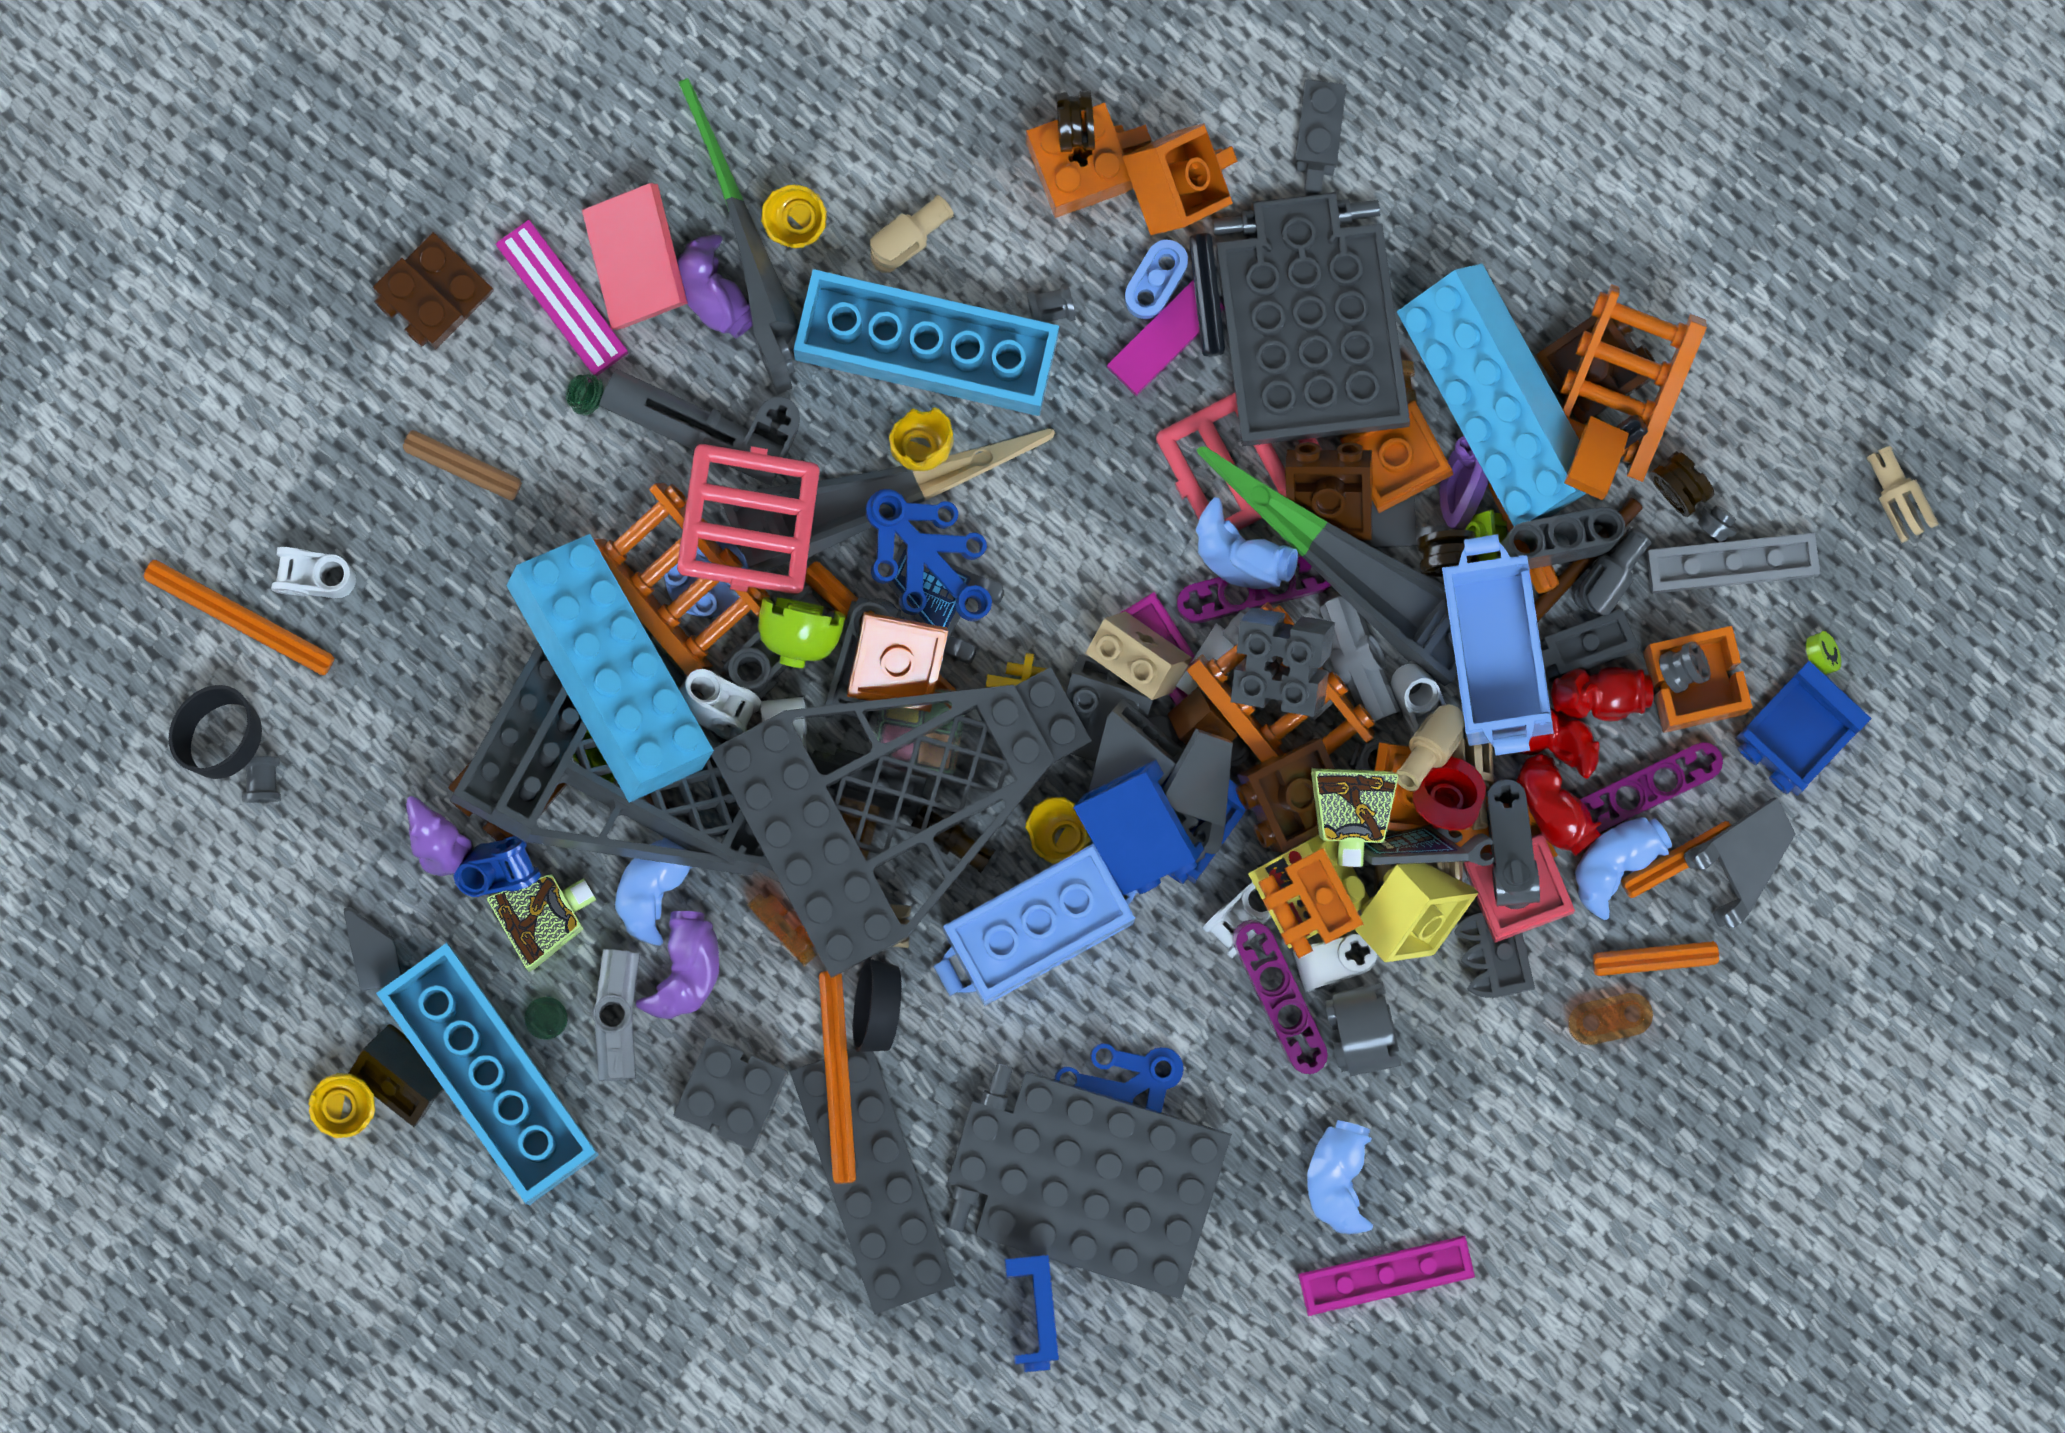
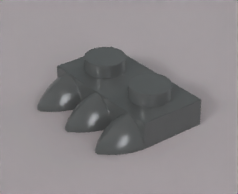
[1454,913,1535,999]

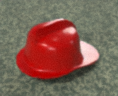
[1412,757,1486,831]

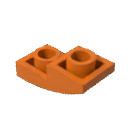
[1564,416,1629,501]

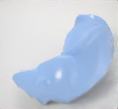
[1196,497,1298,589]
[1575,817,1672,920]
[615,837,692,946]
[1307,1120,1373,1234]

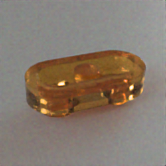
[747,893,817,967]
[1567,993,1653,1046]

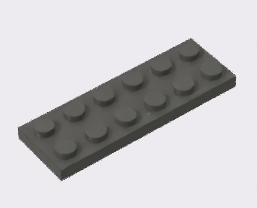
[790,1048,956,1315]

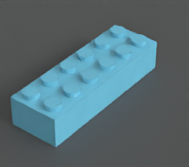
[1397,264,1587,526]
[793,269,1059,416]
[506,534,714,803]
[376,943,599,1205]

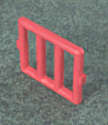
[1156,393,1322,531]
[677,444,820,594]

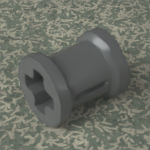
[1027,283,1076,322]
[242,756,281,803]

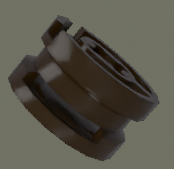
[1056,91,1095,152]
[1650,451,1715,517]
[1417,530,1479,577]

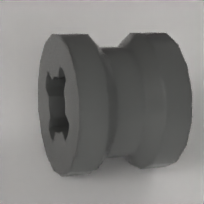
[1659,641,1711,693]

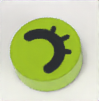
[1806,631,1841,675]

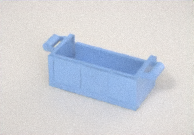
[1442,534,1554,756]
[933,844,1138,1006]

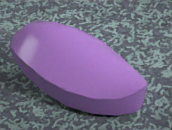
[1439,436,1488,530]

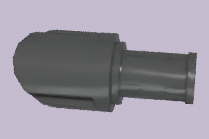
[1574,527,1652,615]

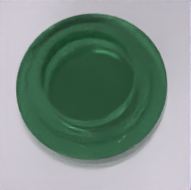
[566,374,604,416]
[525,997,568,1040]

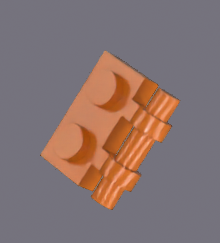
[1258,848,1363,959]

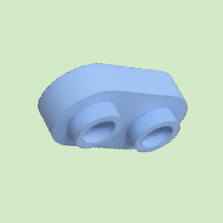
[1125,240,1188,319]

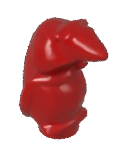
[1551,667,1654,722]
[1518,708,1599,779]
[1517,754,1602,856]

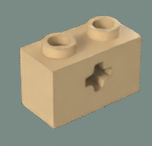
[1085,611,1192,700]

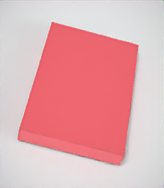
[582,183,688,330]

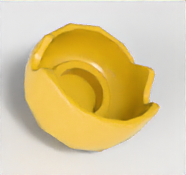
[761,184,827,248]
[889,407,954,471]
[1025,797,1091,864]
[308,1073,375,1138]

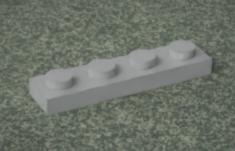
[1646,533,1820,594]

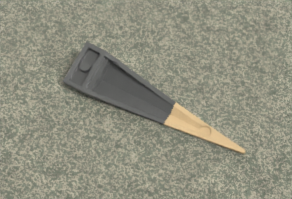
[722,429,1055,572]

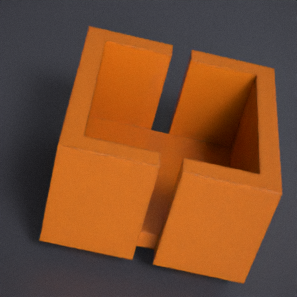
[1643,626,1753,733]

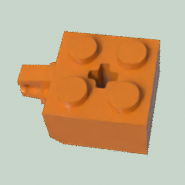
[1026,103,1152,218]
[1122,123,1238,235]

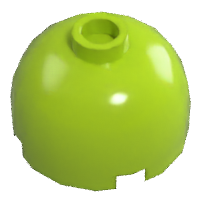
[758,597,846,668]

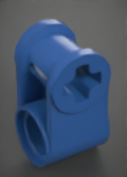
[454,836,541,897]

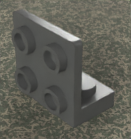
[1066,654,1153,762]

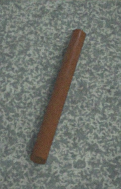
[1534,497,1643,623]

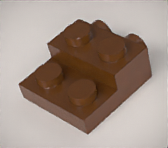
[373,232,494,350]
[1536,316,1656,424]
[1285,442,1373,540]
[1236,738,1335,853]

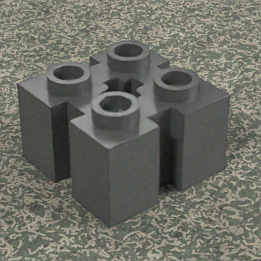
[1231,608,1335,717]

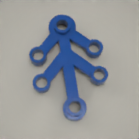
[866,489,992,621]
[1054,1043,1184,1112]

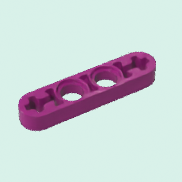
[1176,556,1331,624]
[1580,742,1723,833]
[1233,920,1328,1074]

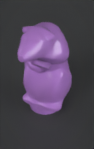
[677,235,753,338]
[406,796,473,876]
[636,911,719,1019]

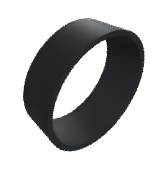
[168,685,262,779]
[853,958,902,1052]

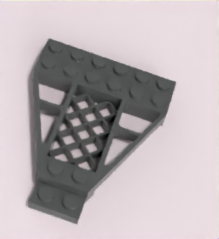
[450,624,779,882]
[711,667,1092,978]

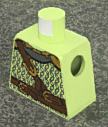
[1311,768,1398,867]
[486,874,596,972]

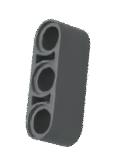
[1499,507,1625,569]

